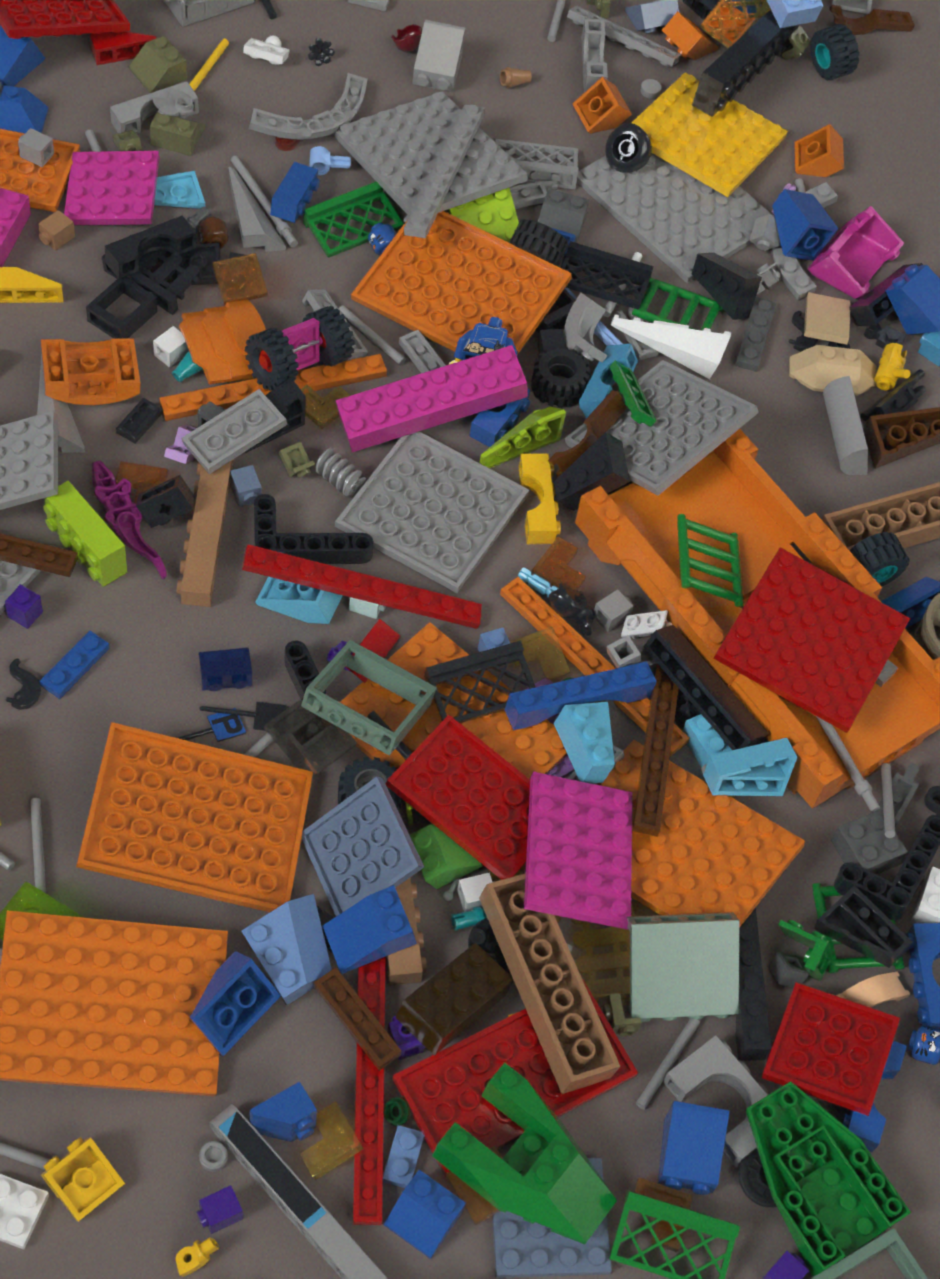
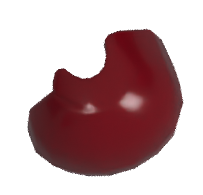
[391,24,423,52]

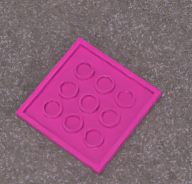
[64,151,160,225]

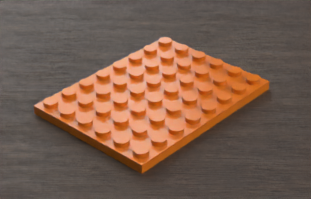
[351,211,572,355]
[329,622,568,779]
[76,722,313,912]
[596,739,805,928]
[0,911,228,1096]

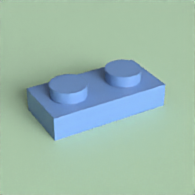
[383,1125,424,1188]

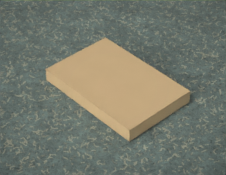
[804,292,850,344]

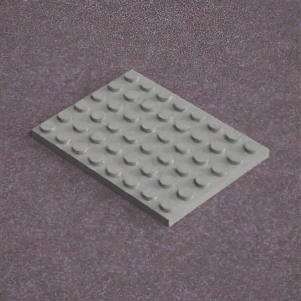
[333,91,527,216]
[576,153,772,283]

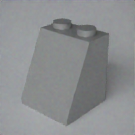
[413,20,465,92]

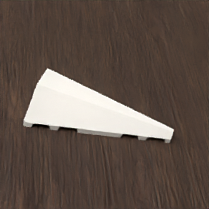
[611,315,731,379]

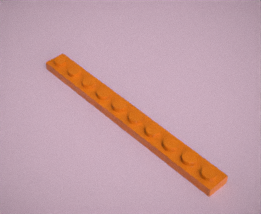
[159,354,387,421]
[500,577,690,757]

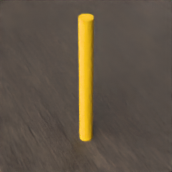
[189,39,229,91]

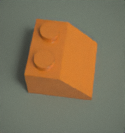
[662,11,719,61]
[572,76,632,134]
[795,124,844,177]

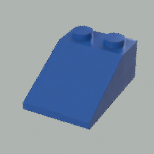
[323,885,417,974]
[190,951,281,1056]

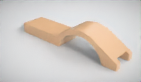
[836,971,911,1008]

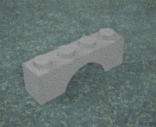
[581,19,608,93]
[110,81,199,134]

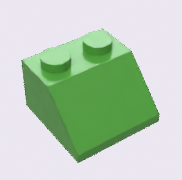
[410,824,482,889]

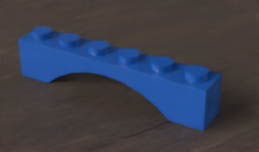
[505,661,657,731]

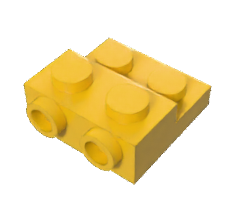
[41,1137,125,1222]

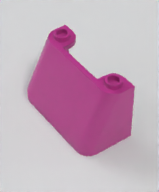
[807,206,904,299]

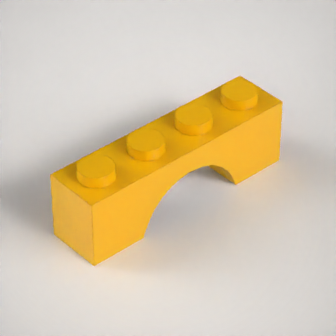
[518,453,561,544]

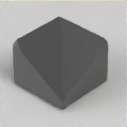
[769,952,809,988]

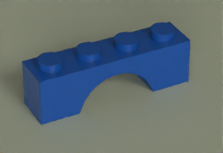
[905,923,940,1030]
[841,1041,907,1152]

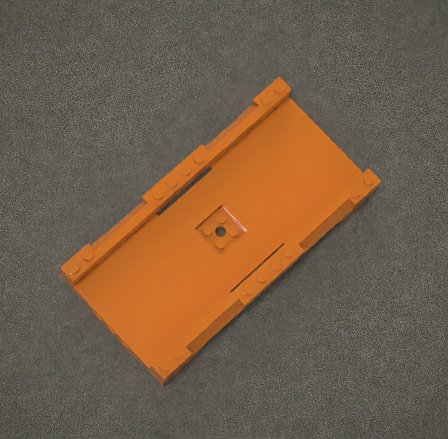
[575,429,940,809]

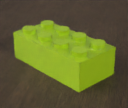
[43,480,128,587]

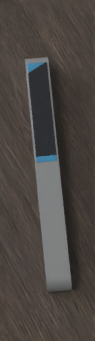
[209,1104,388,1279]

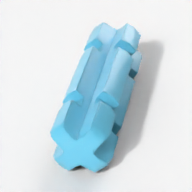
[518,567,559,598]

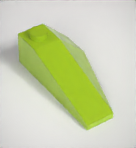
[479,407,566,468]

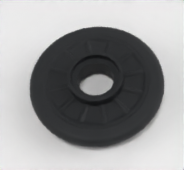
[738,1149,777,1208]

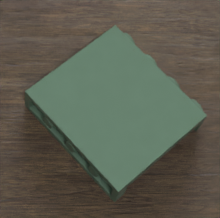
[627,912,739,1022]

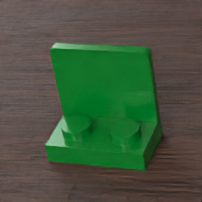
[778,919,834,982]

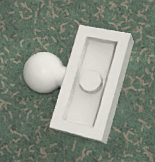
[243,35,290,65]

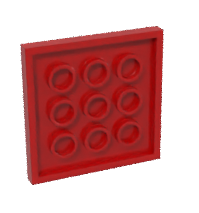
[762,982,900,1116]

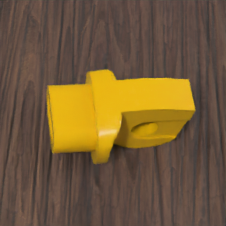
[175,1237,220,1277]

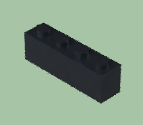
[849,263,923,327]

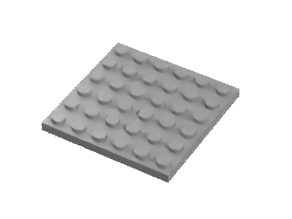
[564,360,759,496]
[335,432,529,593]

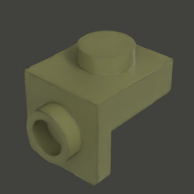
[781,26,811,61]
[278,442,315,478]
[603,993,641,1037]

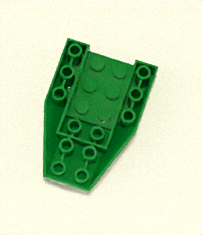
[746,1081,911,1277]

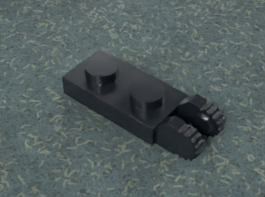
[875,374,926,415]

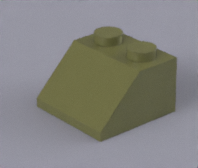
[129,35,187,93]
[150,112,205,156]

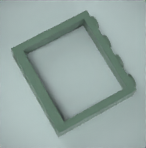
[301,640,437,756]
[811,1228,928,1279]

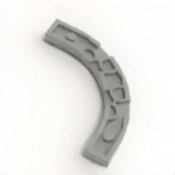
[249,73,368,139]
[771,182,838,300]

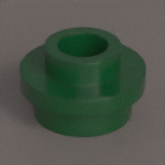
[384,1097,410,1126]

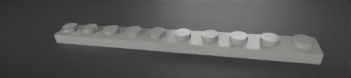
[404,105,485,238]

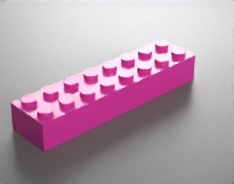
[336,345,528,452]

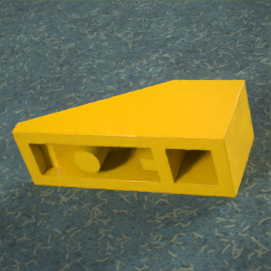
[0,267,64,303]

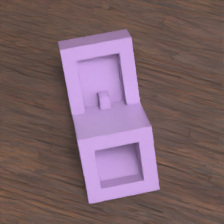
[164,424,196,464]

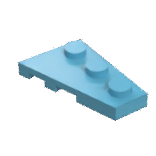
[154,171,206,208]

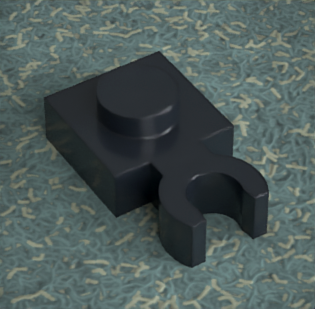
[864,323,906,349]

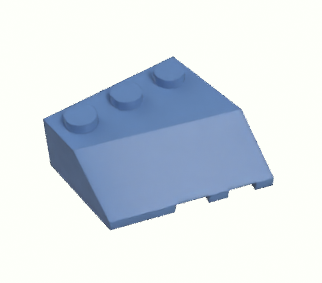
[241,894,332,1005]

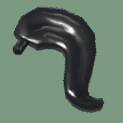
[789,311,818,352]
[6,658,41,710]

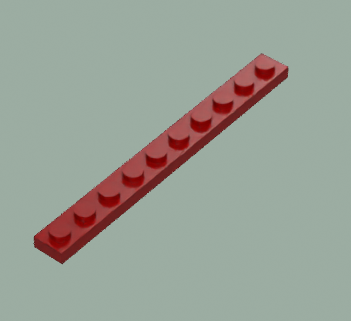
[242,544,482,629]
[353,956,386,1225]

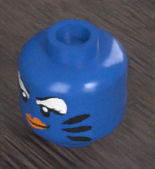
[368,223,397,255]
[908,1026,940,1065]

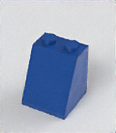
[0,25,45,87]
[772,189,839,261]
[885,264,940,335]
[658,1101,729,1195]

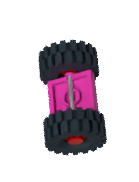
[245,306,355,391]

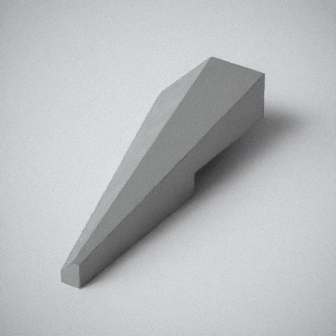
[228,167,286,252]
[37,354,85,453]

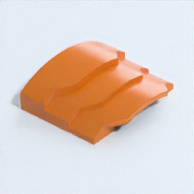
[179,300,266,385]
[41,338,140,405]

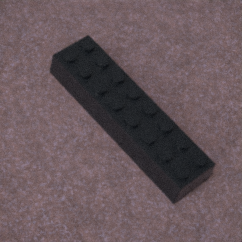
[692,9,798,117]

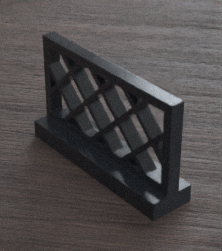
[560,241,654,310]
[424,640,536,723]

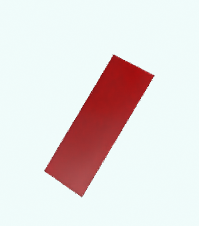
[346,619,400,683]

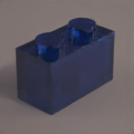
[199,647,252,691]

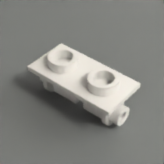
[621,610,672,639]

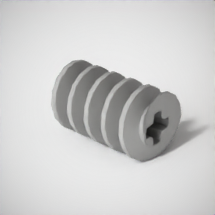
[316,447,366,498]

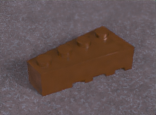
[863,407,940,469]

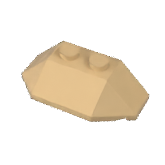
[789,345,877,396]

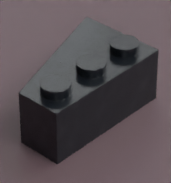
[554,432,630,511]

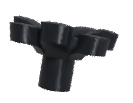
[308,38,335,66]

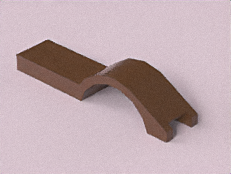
[829,5,915,35]
[548,390,627,477]

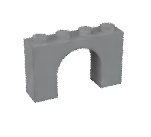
[663,1035,769,1168]

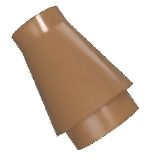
[500,67,532,88]

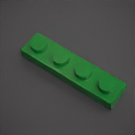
[610,360,657,427]

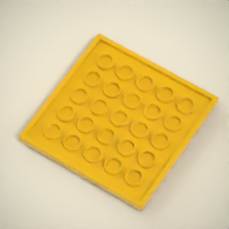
[631,72,788,197]

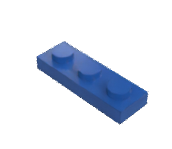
[40,631,110,699]

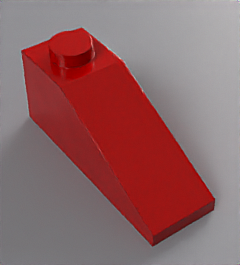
[89,31,156,65]

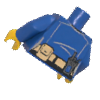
[449,317,517,365]

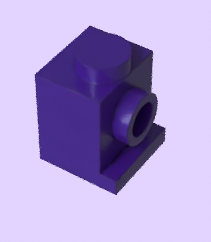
[387,1016,425,1060]

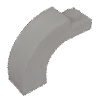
[564,293,607,363]
[607,635,658,673]

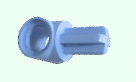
[309,146,351,176]

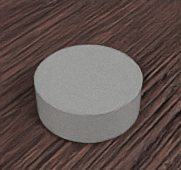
[640,79,661,99]
[199,1141,228,1172]

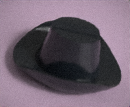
[605,123,652,173]

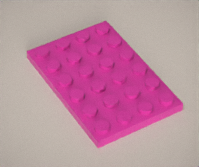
[524,772,632,929]

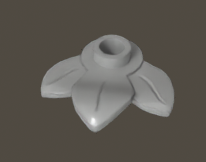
[153,88,194,116]

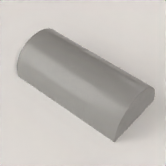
[823,376,868,475]

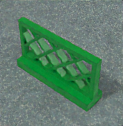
[302,181,404,258]
[609,1190,740,1279]

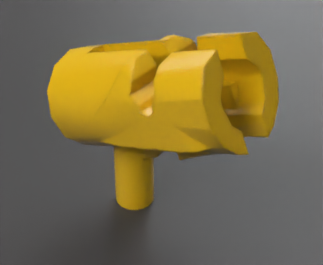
[874,343,910,391]

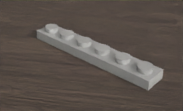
[567,6,682,67]

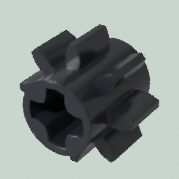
[675,694,701,724]

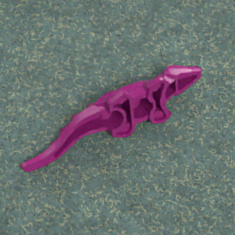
[92,460,167,579]

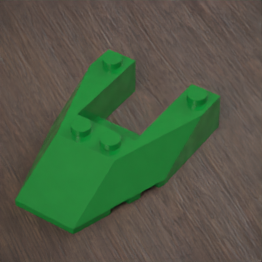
[432,1063,617,1245]

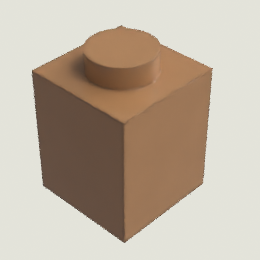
[38,210,75,251]

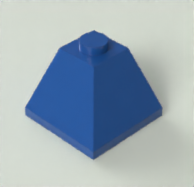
[0,85,49,133]

